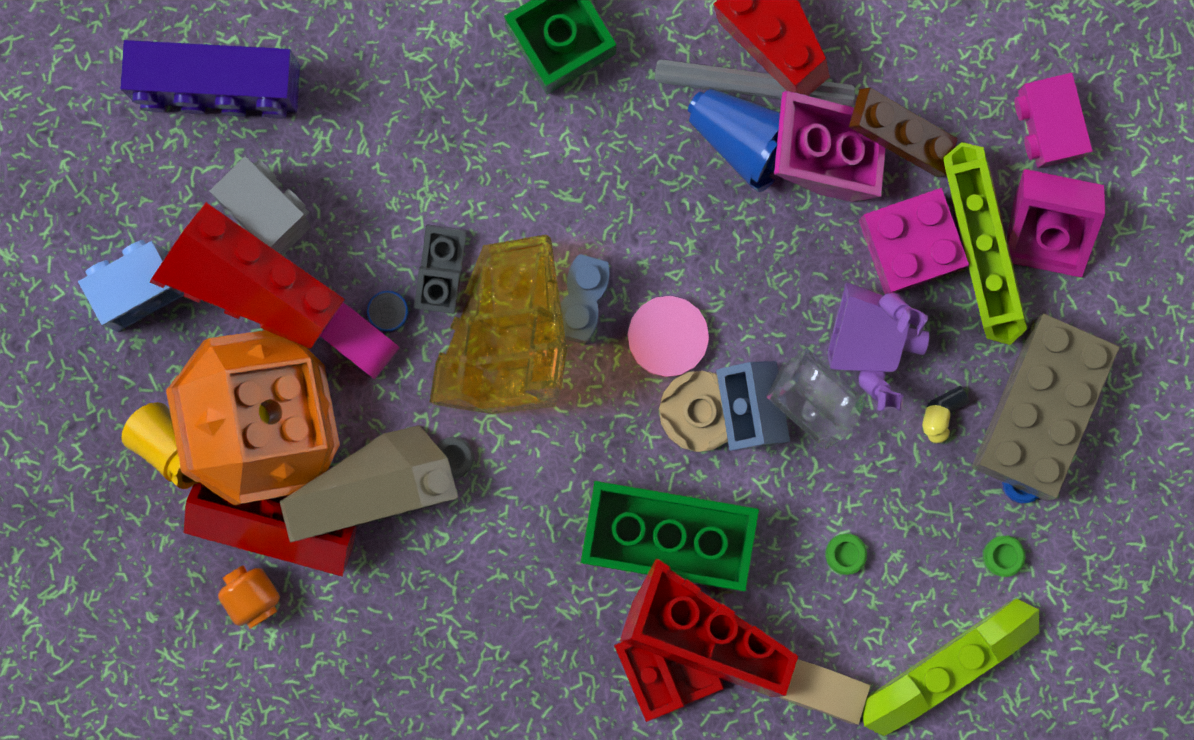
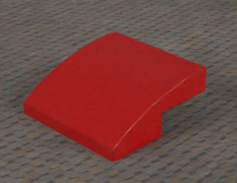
[614,642,725,722]

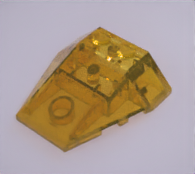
[429,234,567,414]

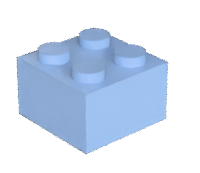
[78,240,184,332]

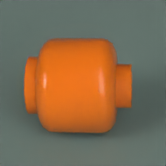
[218,565,280,629]

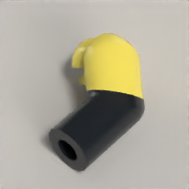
[922,385,970,443]

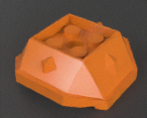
[166,330,340,505]

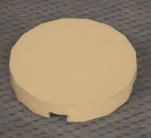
[659,371,728,452]

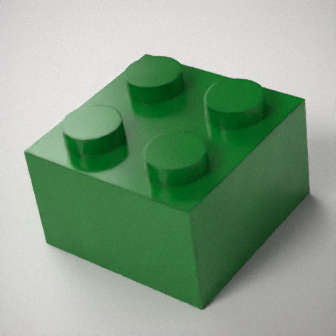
[504,0,617,95]

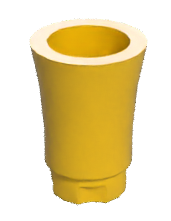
[121,402,200,489]

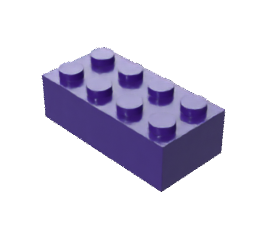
[120,40,300,119]

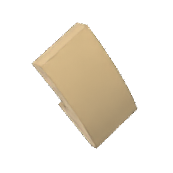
[778,659,871,725]

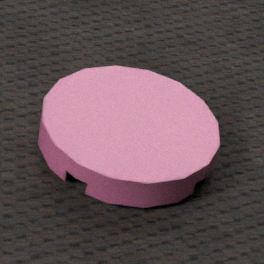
[627,296,709,378]

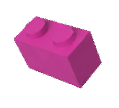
[1014,73,1092,168]

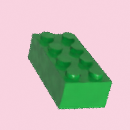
[580,481,759,591]

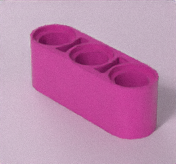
[320,302,400,379]

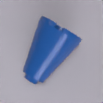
[688,89,780,192]

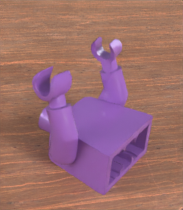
[827,282,929,411]

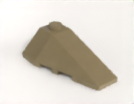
[280,425,458,543]

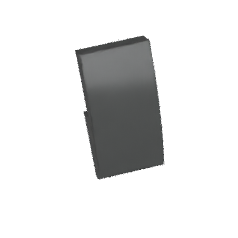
[414,224,467,314]

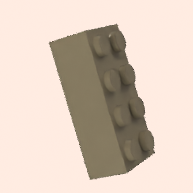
[971,313,1119,501]

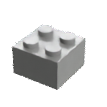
[209,156,311,255]

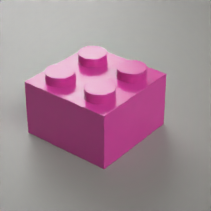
[859,188,969,294]

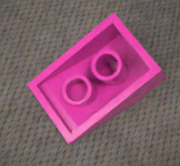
[774,91,886,202]

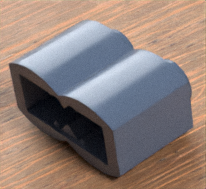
[556,254,609,345]

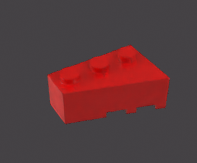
[713,0,830,96]

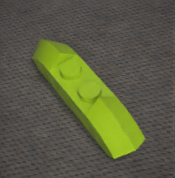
[943,142,1027,345]
[862,598,1039,736]

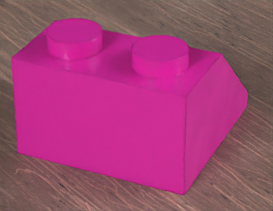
[1006,169,1105,278]

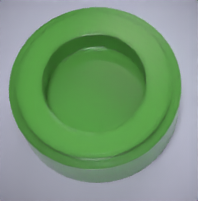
[825,534,867,575]
[983,536,1026,577]

